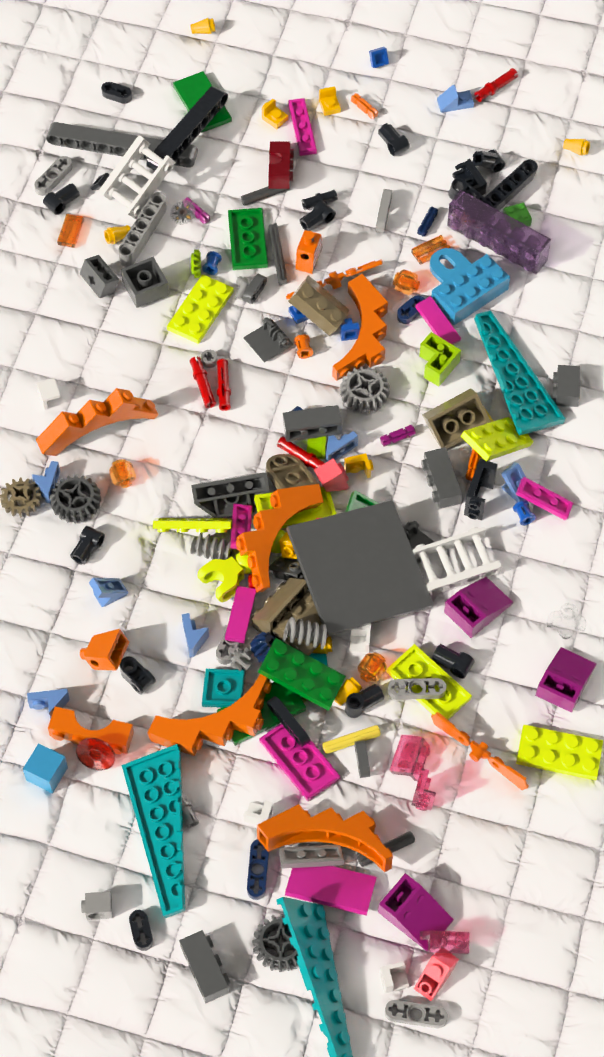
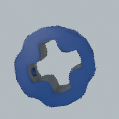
[202,251,222,275]
[513,500,536,526]

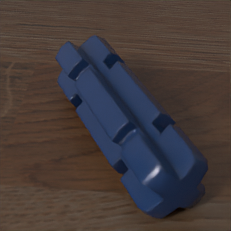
[417,206,438,237]

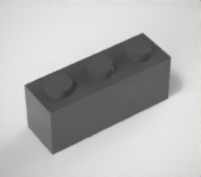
[282,405,342,442]
[421,447,462,509]
[179,930,231,1004]

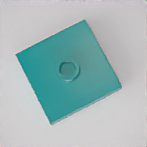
[202,668,246,708]

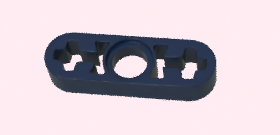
[247,839,269,900]

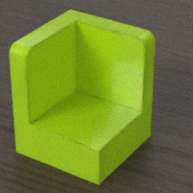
[307,436,326,459]

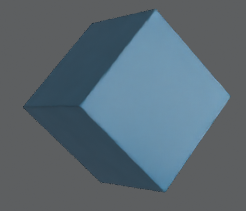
[23,743,68,794]

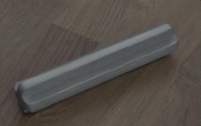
[241,186,290,205]
[357,831,415,867]

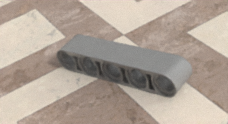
[118,192,167,267]

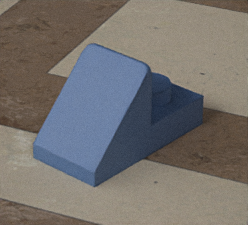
[437,84,474,113]
[326,431,358,462]
[32,461,60,503]
[501,462,526,502]
[89,578,128,607]
[181,613,209,658]
[27,688,70,719]

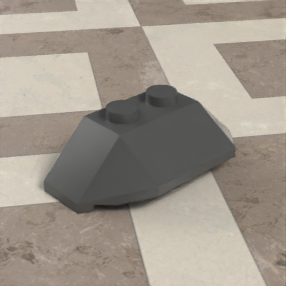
[191,472,270,518]

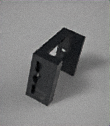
[464,459,498,520]

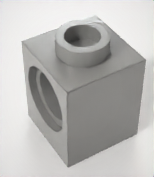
[81,891,112,920]

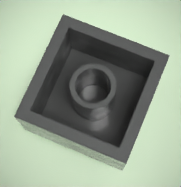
[121,256,169,308]

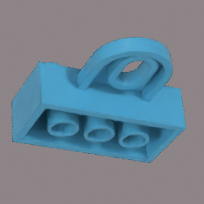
[430,248,510,325]

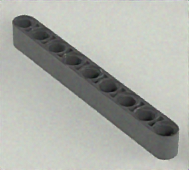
[46,122,198,168]

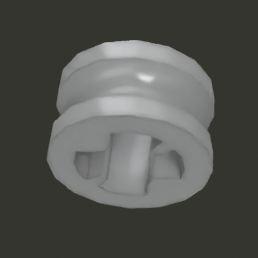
[201,349,218,368]

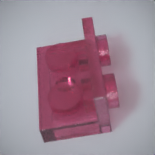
[389,735,430,782]
[411,768,436,811]
[420,930,470,954]

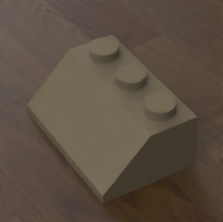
[288,275,349,336]
[422,388,491,449]
[252,578,308,636]
[272,591,322,656]

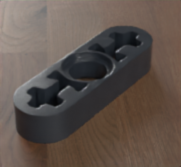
[267,696,310,747]

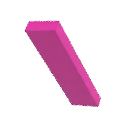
[288,98,317,156]

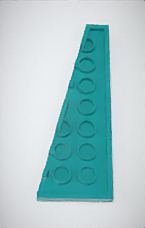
[474,311,566,436]
[121,744,185,918]
[276,897,353,1057]

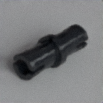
[301,189,338,210]

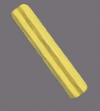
[322,725,381,754]

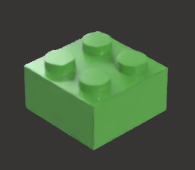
[503,203,532,231]

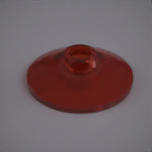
[76,738,116,771]

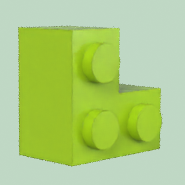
[419,332,461,387]

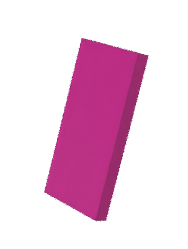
[259,724,340,801]
[285,866,377,916]

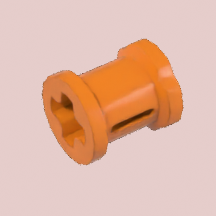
[294,334,313,359]

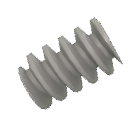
[190,532,233,560]
[283,617,327,649]

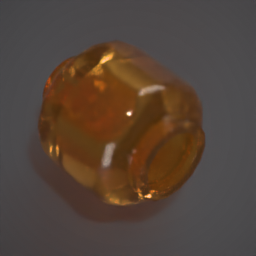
[392,269,420,295]
[109,459,136,488]
[357,652,387,683]

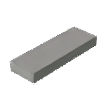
[279,845,344,869]

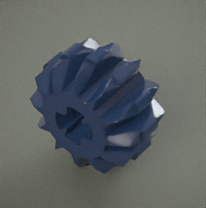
[250,632,276,663]

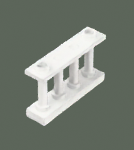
[98,135,176,219]
[412,526,502,596]

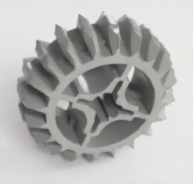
[340,366,390,413]

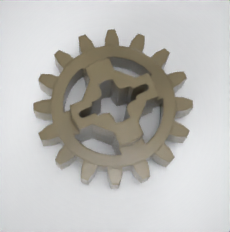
[0,477,42,517]

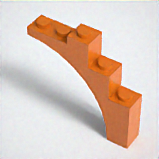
[332,274,388,381]
[36,388,159,456]
[236,484,323,593]
[147,674,272,756]
[257,804,393,872]

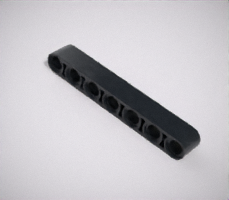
[146,86,228,171]

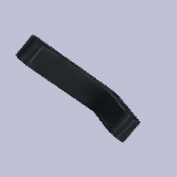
[448,159,538,223]

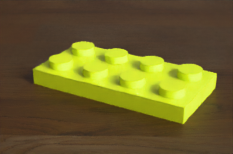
[167,274,234,344]
[461,417,534,461]
[254,487,336,529]
[153,518,232,533]
[386,644,472,720]
[516,724,603,780]

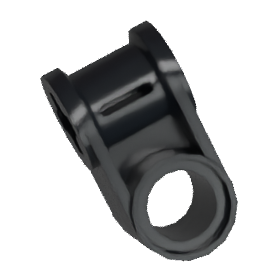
[120,656,156,695]

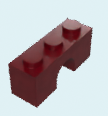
[268,141,294,189]

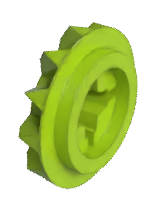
[191,249,201,278]

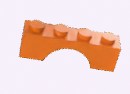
[48,706,134,754]

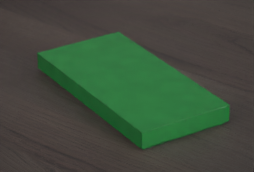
[173,71,232,133]
[228,208,268,270]
[216,682,306,746]

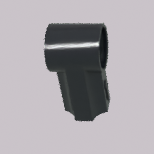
[378,123,410,156]
[472,149,506,173]
[43,183,80,215]
[300,200,336,231]
[70,526,105,565]
[432,644,475,679]
[345,684,384,718]

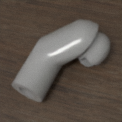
[235,276,249,300]

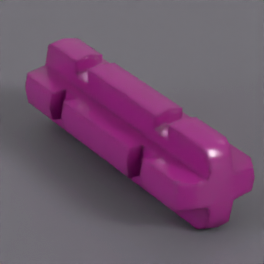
[182,197,210,224]
[380,425,416,447]

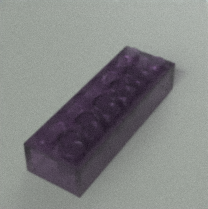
[447,190,551,275]

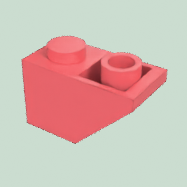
[314,458,349,492]
[414,947,459,1001]

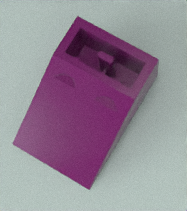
[444,577,513,638]
[535,647,597,713]
[378,873,454,952]

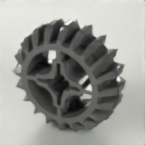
[50,474,102,524]
[252,914,298,973]

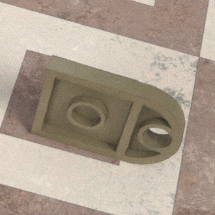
[266,454,319,489]

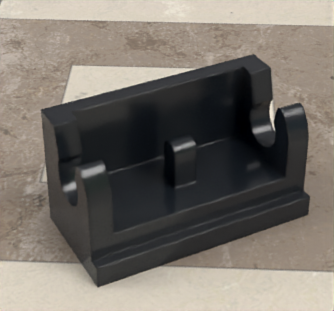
[452,159,487,195]

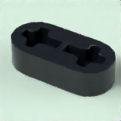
[101,82,132,104]
[129,910,153,951]

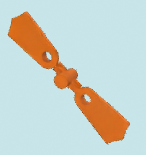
[286,259,383,299]
[431,712,529,790]

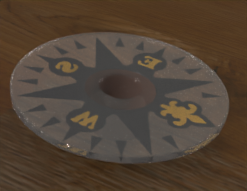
[170,200,195,225]

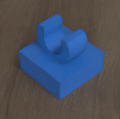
[369,47,389,68]
[288,306,308,324]
[340,318,360,341]

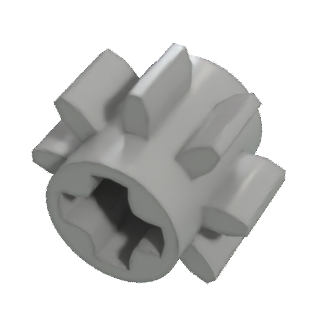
[229,647,254,671]

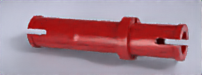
[474,68,518,102]
[189,356,216,408]
[217,359,231,411]
[277,436,325,469]

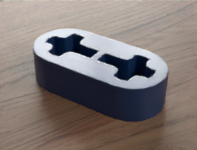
[397,295,425,324]

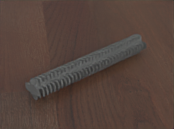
[268,223,288,286]

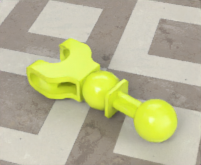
[197,529,285,603]

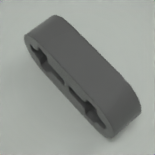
[242,273,267,305]
[354,740,370,778]

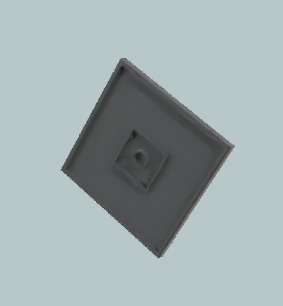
[286,500,434,636]

